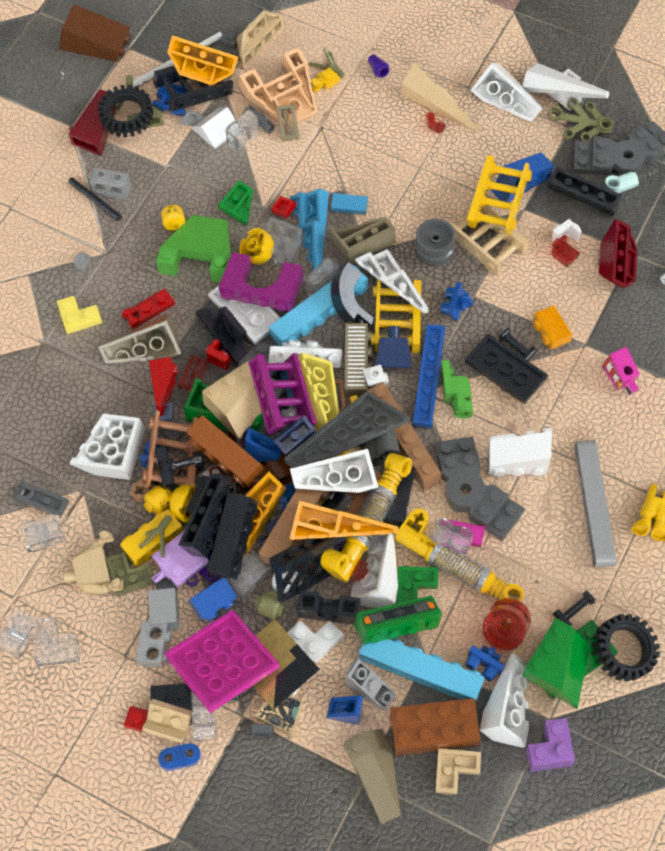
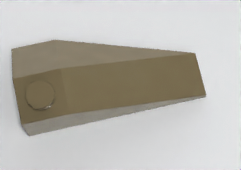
[344,729,401,825]

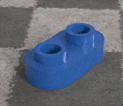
[158,743,201,771]

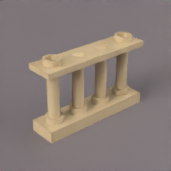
[448,205,529,276]

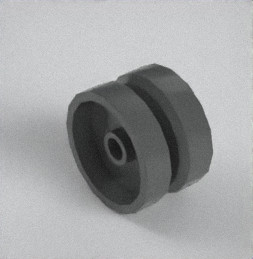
[415,219,456,266]

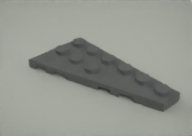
[284,391,410,468]

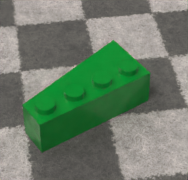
[184,378,264,435]

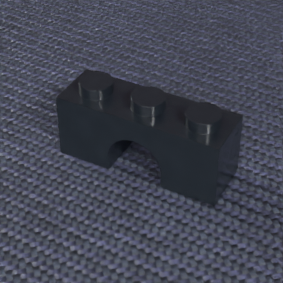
[296,590,361,625]

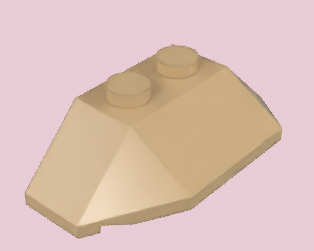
[237,10,284,69]

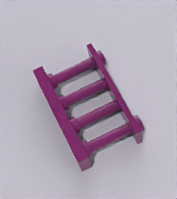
[248,353,316,434]

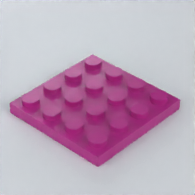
[164,610,280,713]

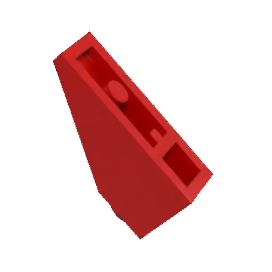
[149,357,178,417]

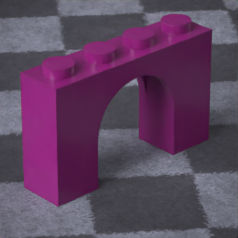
[218,252,304,312]

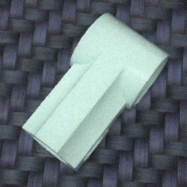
[603,171,639,193]

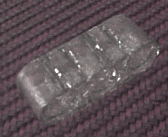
[191,691,216,741]

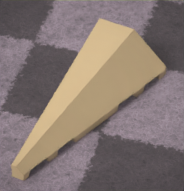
[402,61,480,132]

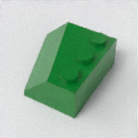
[522,618,590,709]

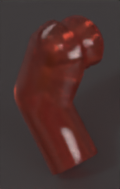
[426,112,446,133]

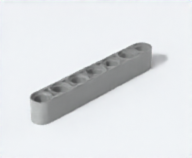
[575,440,616,568]

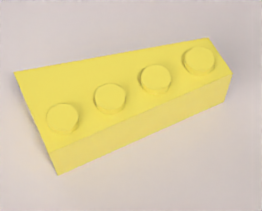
[297,353,339,432]

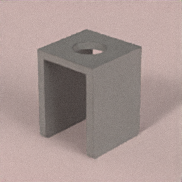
[148,588,180,633]

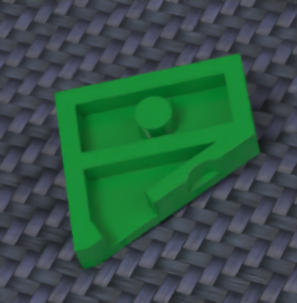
[218,180,253,226]

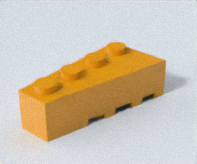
[243,472,287,559]

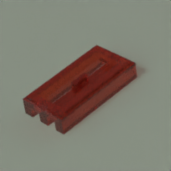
[178,354,209,391]

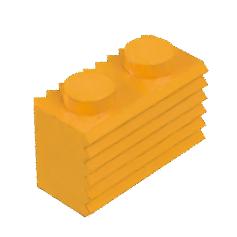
[533,305,573,350]

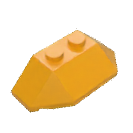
[167,35,238,85]

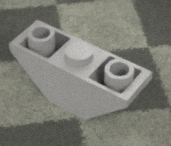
[345,658,396,712]

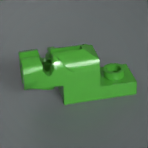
[441,360,473,418]

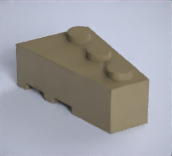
[330,217,396,265]

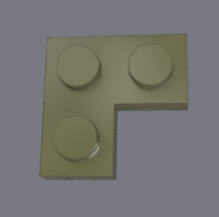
[105,552,155,596]

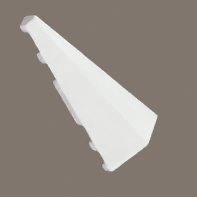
[522,63,609,98]
[355,249,428,313]

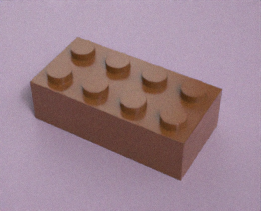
[187,415,267,490]
[390,698,481,756]

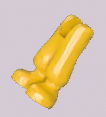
[631,483,665,542]

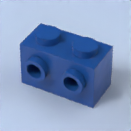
[187,577,237,621]

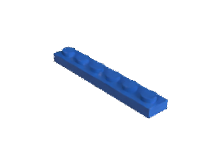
[413,324,445,428]

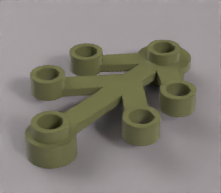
[547,98,613,141]

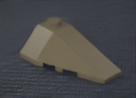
[98,315,182,363]

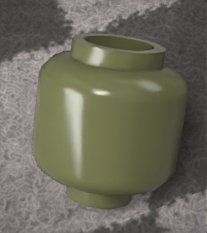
[255,590,287,620]

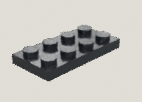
[465,334,548,404]

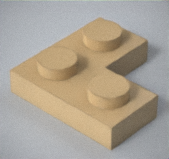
[435,748,481,795]

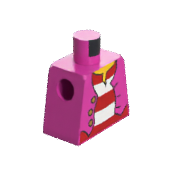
[602,347,640,395]

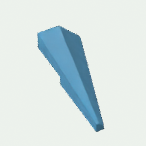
[290,189,329,274]

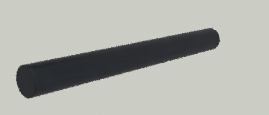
[68,177,122,221]

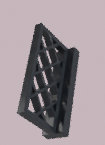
[269,537,347,603]

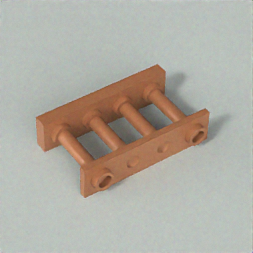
[142,410,199,489]

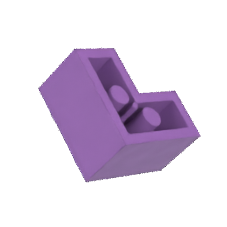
[526,718,575,772]

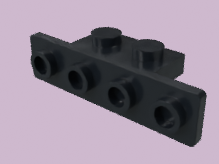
[196,306,248,364]

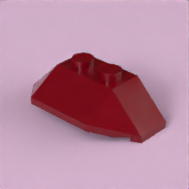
[599,219,638,288]

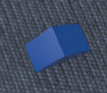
[244,428,281,462]
[327,695,363,725]

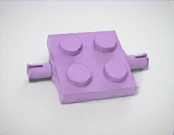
[151,531,209,588]

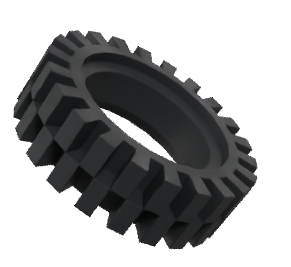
[98,85,154,137]
[592,614,660,682]

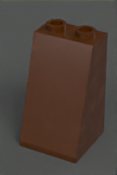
[59,4,131,62]

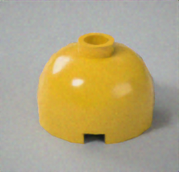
[239,228,275,265]
[170,484,197,524]

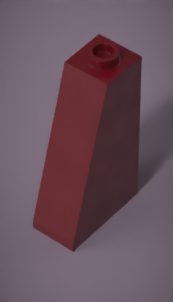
[68,89,117,156]

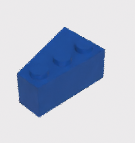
[492,152,554,202]

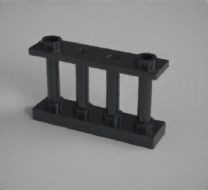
[153,66,233,112]

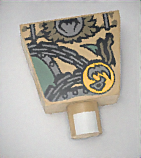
[255,688,303,739]

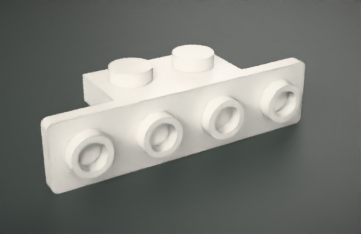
[268,340,342,368]

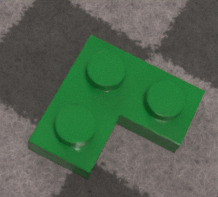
[397,566,438,603]

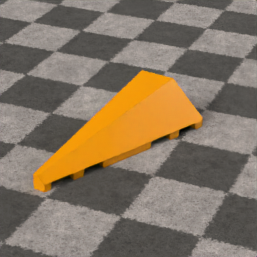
[289,501,398,540]

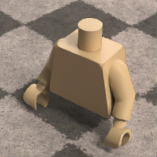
[63,531,123,594]

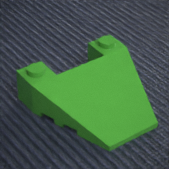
[156,215,231,283]

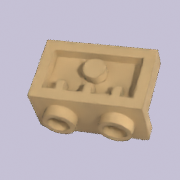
[142,699,192,743]

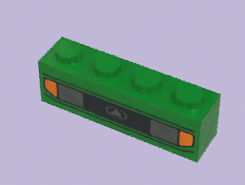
[354,595,442,645]

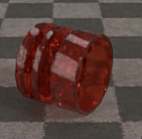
[482,598,531,651]

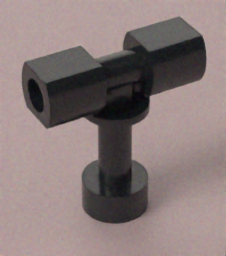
[155,447,203,489]

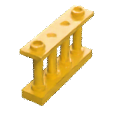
[467,155,532,236]
[371,279,421,353]

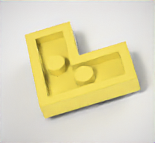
[57,296,102,334]

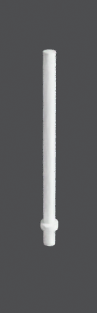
[133,32,223,88]

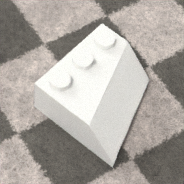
[70,414,146,480]
[487,428,552,477]

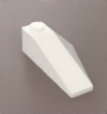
[471,62,543,122]
[480,653,529,748]

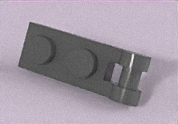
[12,481,69,519]

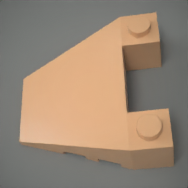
[238,47,318,127]

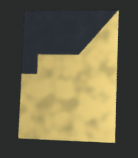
[253,619,320,710]

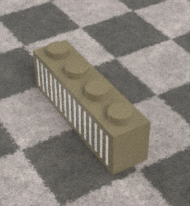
[345,323,371,398]

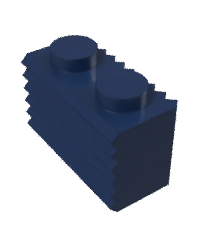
[273,415,316,457]

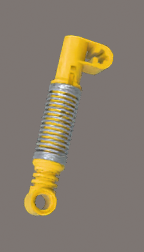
[321,453,412,583]
[395,509,524,610]

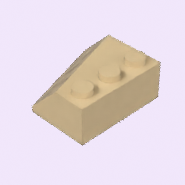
[202,361,262,441]

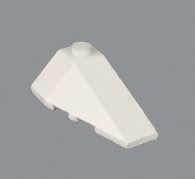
[290,449,378,493]
[350,534,398,608]

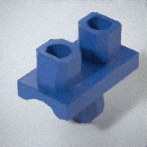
[441,282,473,320]
[465,645,505,682]

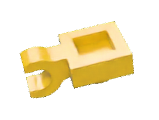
[311,67,340,93]

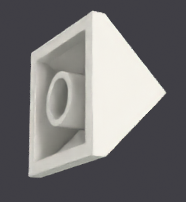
[192,107,240,149]

